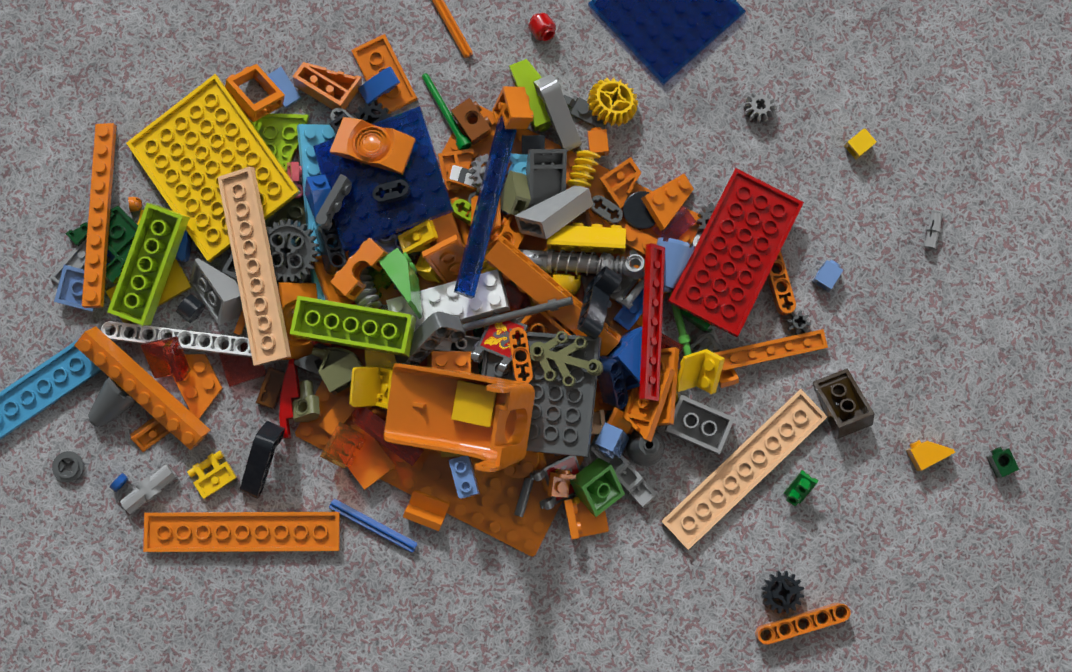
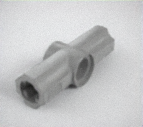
[120,464,178,514]

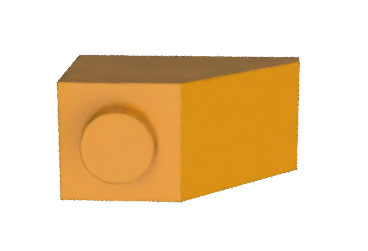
[906,440,956,471]

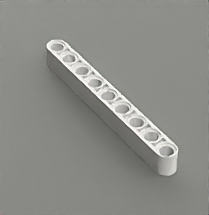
[101,321,252,358]

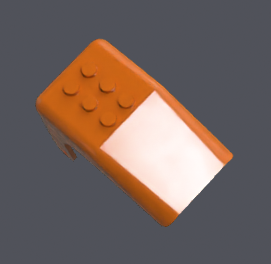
[384,363,535,472]

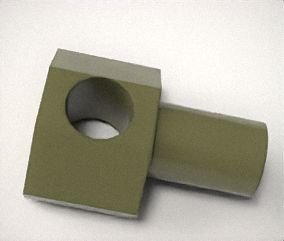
[293,380,320,422]

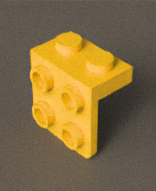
[349,366,393,409]

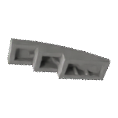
[590,444,658,508]

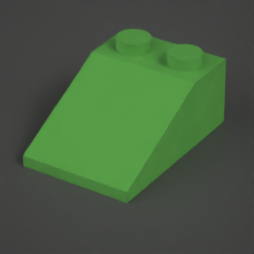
[378,248,422,319]

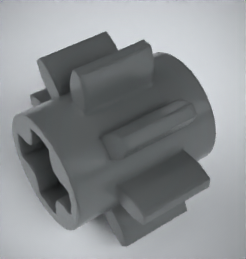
[786,310,811,335]

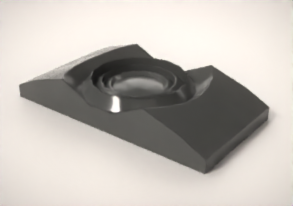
[526,149,567,209]

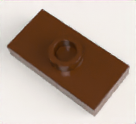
[256,367,285,410]

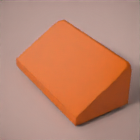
[130,417,170,452]

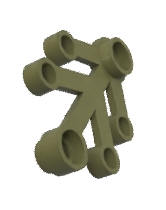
[529,331,603,387]

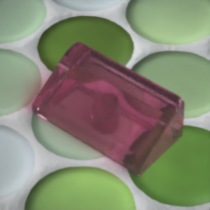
[653,206,696,242]

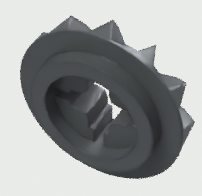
[52,451,84,482]

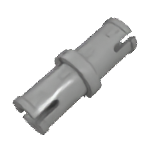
[924,210,943,250]

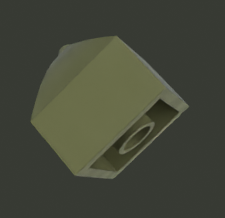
[312,347,363,395]

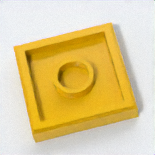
[451,380,497,427]

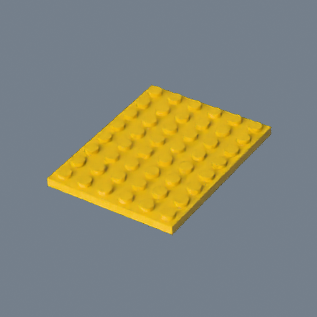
[126,74,301,262]

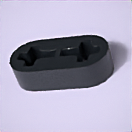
[373,180,411,204]

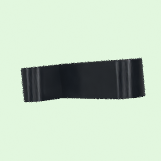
[577,266,622,339]
[239,421,285,499]

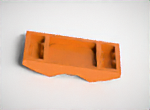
[330,117,416,175]
[278,282,318,360]

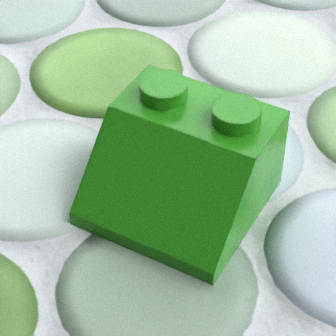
[570,458,625,517]

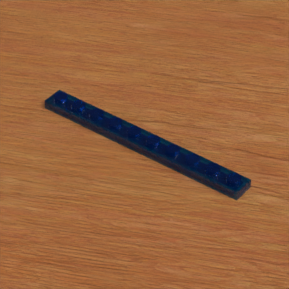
[454,116,517,299]

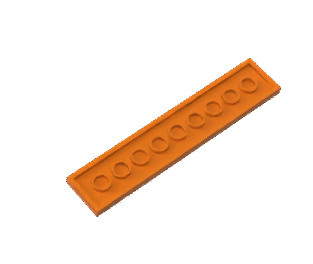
[143,512,340,552]

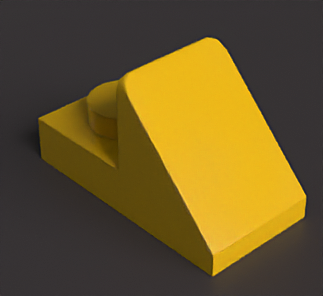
[398,219,438,254]

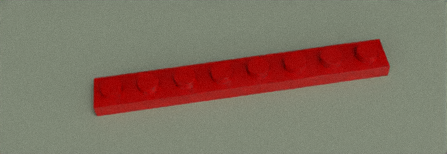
[639,243,665,402]

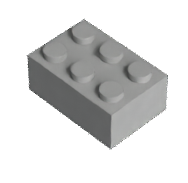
[664,395,735,455]

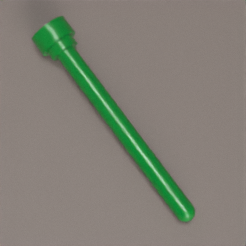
[422,73,473,150]

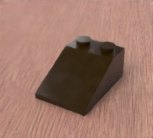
[812,368,875,439]

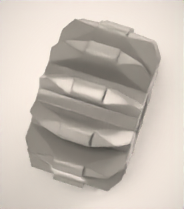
[743,90,776,123]

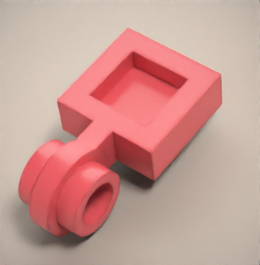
[287,162,303,198]

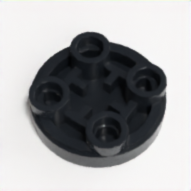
[623,191,656,230]

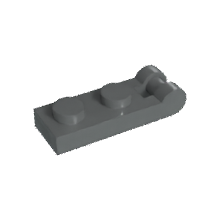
[316,174,352,230]

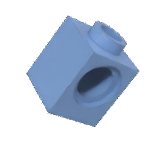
[812,260,843,292]

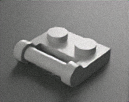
[610,266,645,310]

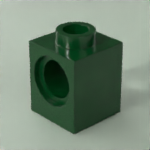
[987,447,1019,478]

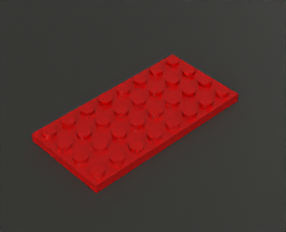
[668,168,804,337]

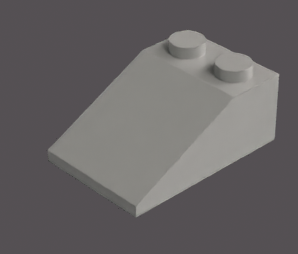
[190,258,242,325]

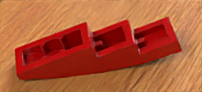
[279,359,300,440]

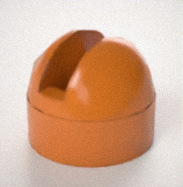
[128,196,142,212]

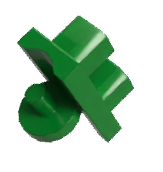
[783,470,818,506]

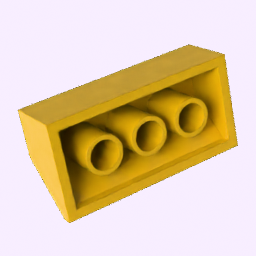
[547,223,626,255]

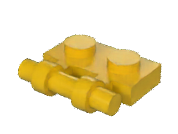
[187,450,238,499]

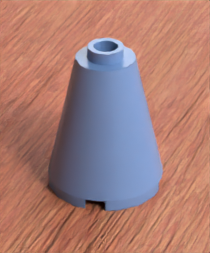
[657,238,695,293]

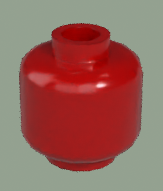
[528,13,556,41]

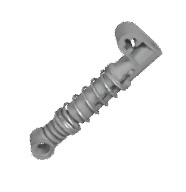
[510,249,645,289]

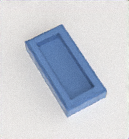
[267,67,302,108]

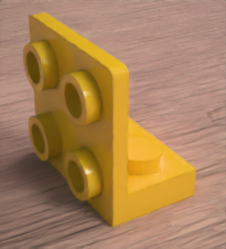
[676,349,725,394]

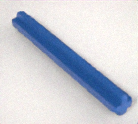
[329,499,417,553]

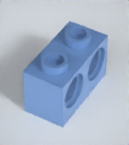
[595,422,630,459]

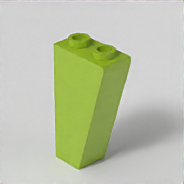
[509,59,552,132]

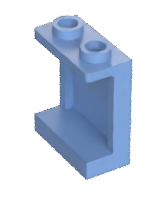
[449,456,480,499]

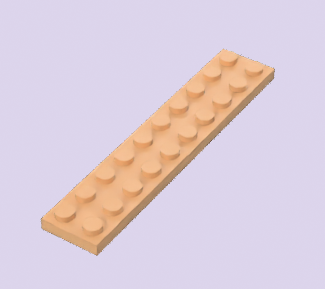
[218,167,291,366]
[661,389,827,550]

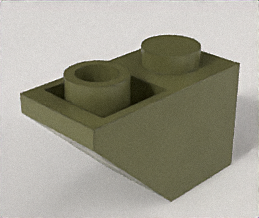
[500,170,531,215]

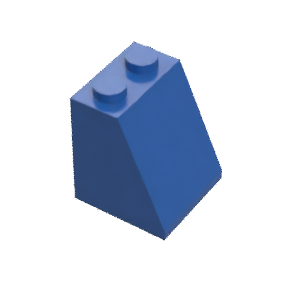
[607,327,642,390]

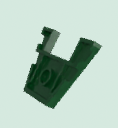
[65,206,138,284]

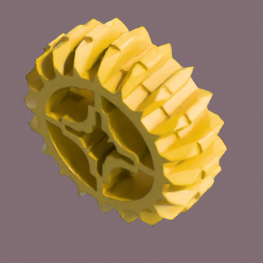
[587,78,638,127]

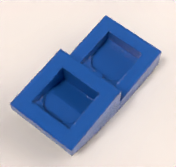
[358,67,400,104]

